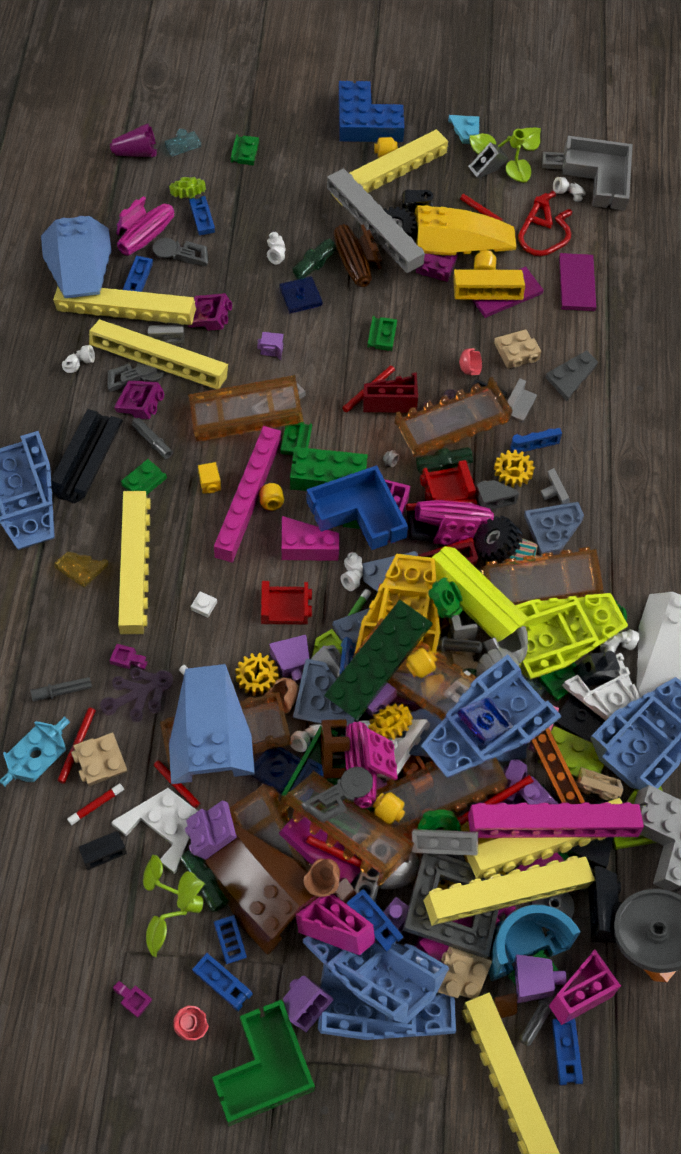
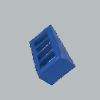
[214,915,247,964]

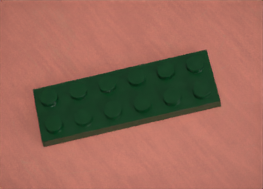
[324,600,433,721]

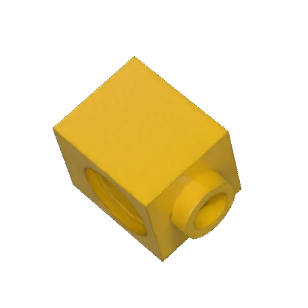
[198,462,221,494]

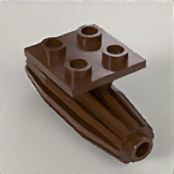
[334,224,382,287]

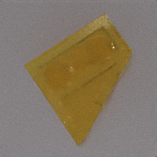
[55,551,109,588]

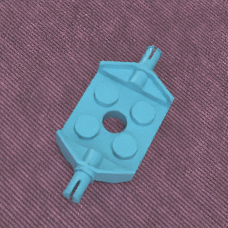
[0,717,70,787]

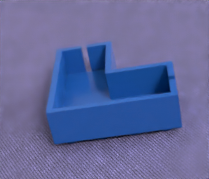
[338,81,404,142]
[306,465,408,550]

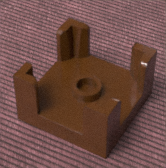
[320,719,350,778]

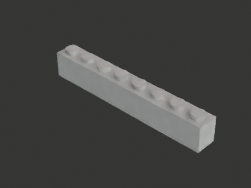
[327,168,425,273]

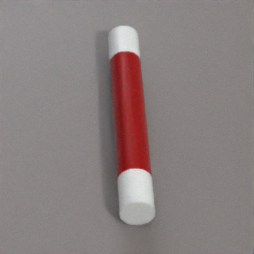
[67,783,124,826]

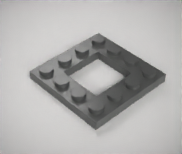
[403,853,505,959]

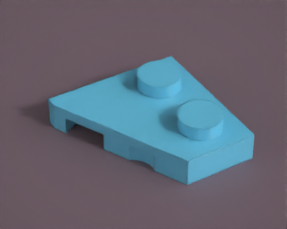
[448,115,479,144]

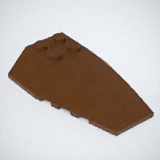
[202,822,318,955]

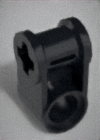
[402,189,433,212]

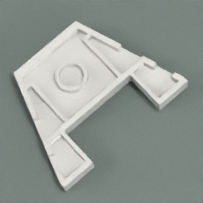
[562,653,640,721]
[357,719,430,777]
[111,788,198,874]

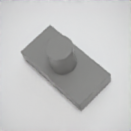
[541,468,570,505]

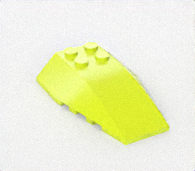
[515,593,628,679]

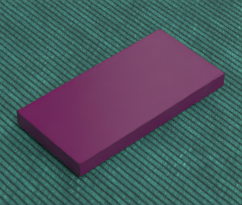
[559,253,596,311]
[471,267,544,318]
[278,808,362,883]

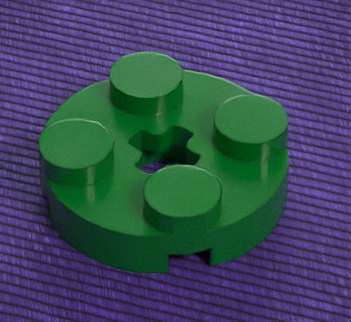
[429,578,463,618]
[417,810,461,831]

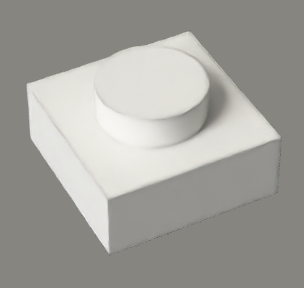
[191,591,217,618]

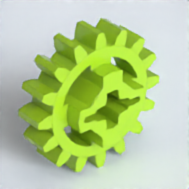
[169,177,206,199]

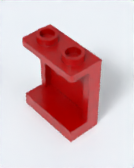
[420,460,476,501]
[261,581,312,625]

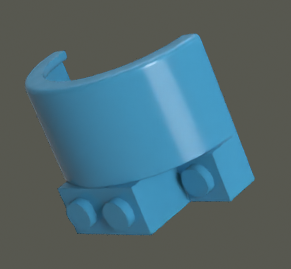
[488,905,580,981]

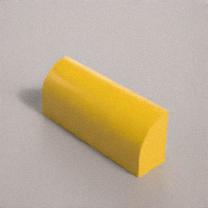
[453,270,525,300]

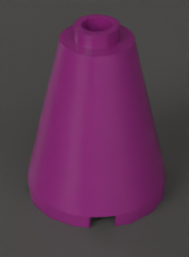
[110,123,157,157]

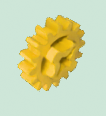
[494,450,535,488]
[235,653,279,696]
[368,703,413,740]

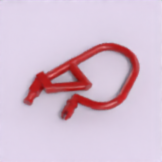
[518,191,573,256]

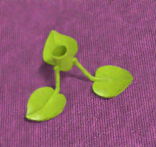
[469,128,541,183]
[143,855,205,957]

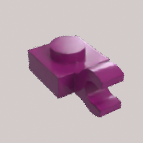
[109,644,148,669]
[113,981,152,1018]

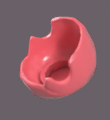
[459,348,482,375]
[173,1005,209,1041]

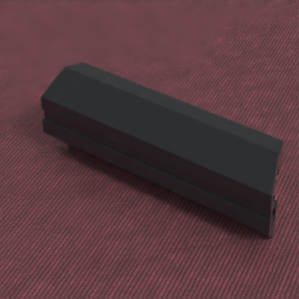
[51,409,123,504]

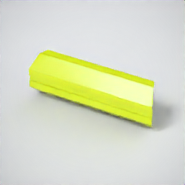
[432,546,528,642]

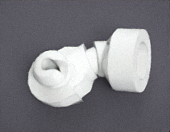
[553,177,586,202]
[267,232,286,265]
[62,345,95,373]
[341,552,363,591]
[600,629,639,653]
[289,724,321,752]

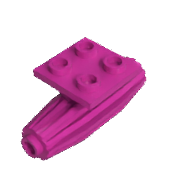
[116,196,174,256]
[415,500,494,545]
[344,722,398,808]

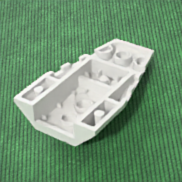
[636,592,681,698]

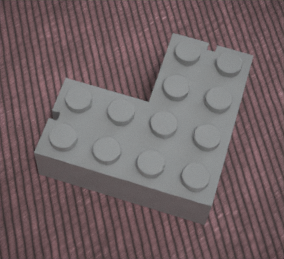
[562,136,632,210]
[634,785,681,895]

